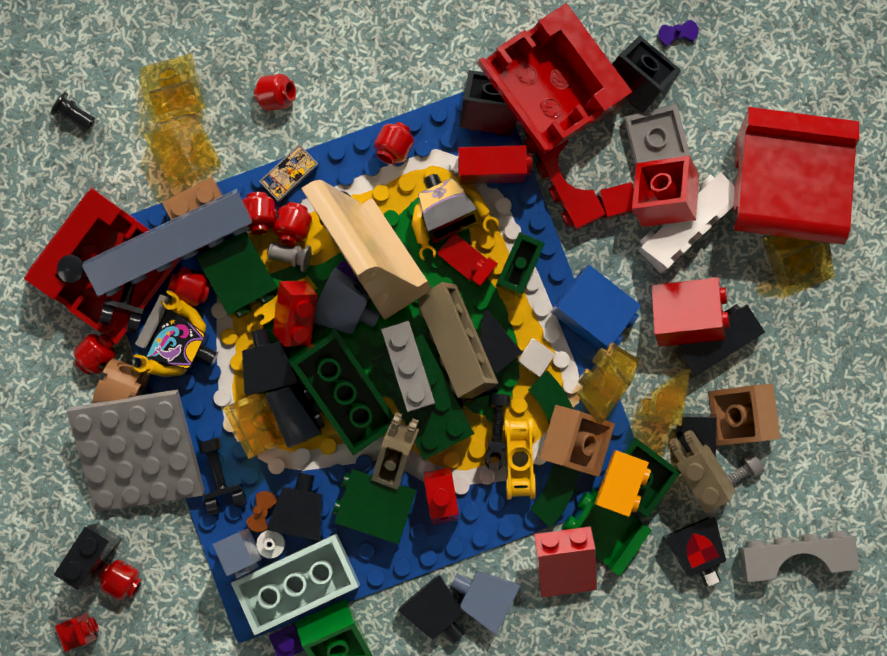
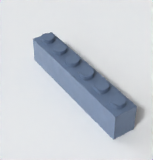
[82,189,252,297]

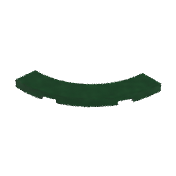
[528,370,579,528]

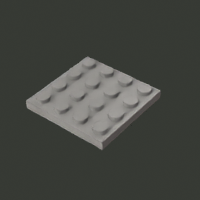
[66,390,205,512]

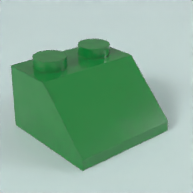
[295,599,373,656]

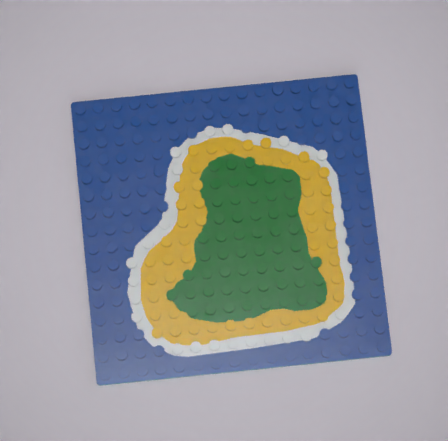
[126,91,635,643]

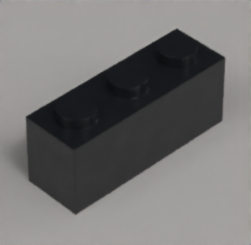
[674,304,765,378]

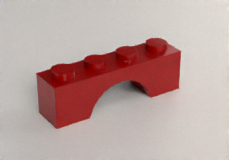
[524,132,606,232]

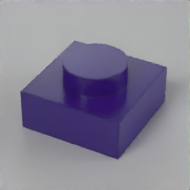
[269,623,304,656]

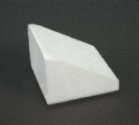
[517,338,555,377]

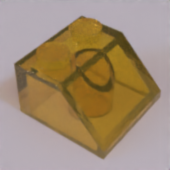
[140,53,206,123]
[144,115,222,189]
[763,235,835,297]
[577,342,639,424]
[638,369,690,427]
[223,393,285,459]

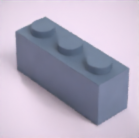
[213,528,263,578]

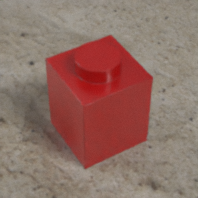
[598,182,634,220]

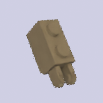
[371,412,419,490]
[669,430,735,513]

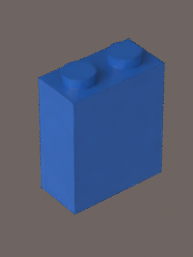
[551,265,641,352]

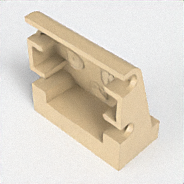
[301,180,432,320]

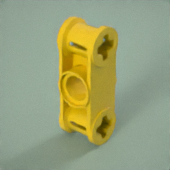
[504,418,535,500]

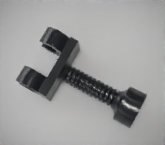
[99,281,143,333]
[485,394,511,471]
[197,437,247,516]

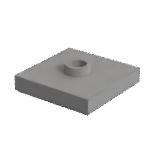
[623,104,691,167]

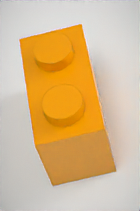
[594,450,651,517]

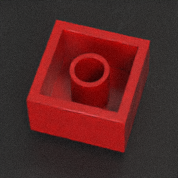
[632,155,699,227]

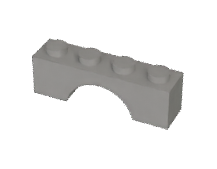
[739,530,860,582]

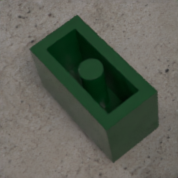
[496,232,545,297]

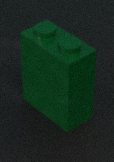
[196,231,279,319]
[332,469,417,544]

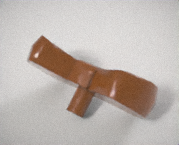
[246,491,277,532]

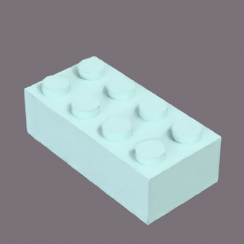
[231,533,360,635]

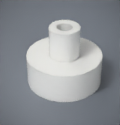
[257,530,286,558]

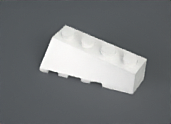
[638,172,735,274]

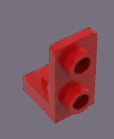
[438,234,498,289]
[55,612,99,652]

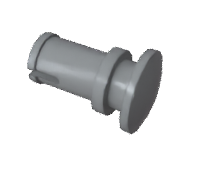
[268,242,312,272]

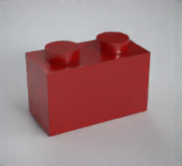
[273,281,318,347]

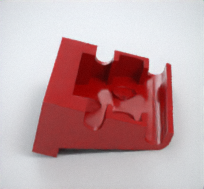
[477,3,632,154]
[734,107,860,245]
[24,186,182,344]

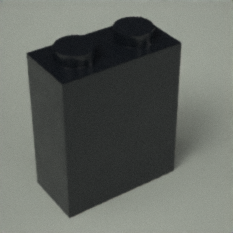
[54,523,122,590]

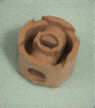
[92,358,151,403]

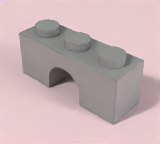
[381,321,435,413]

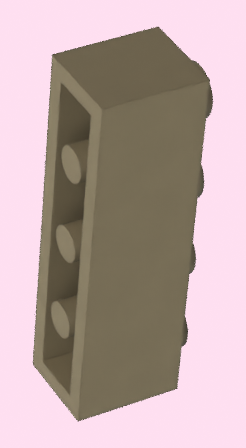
[417,282,498,399]

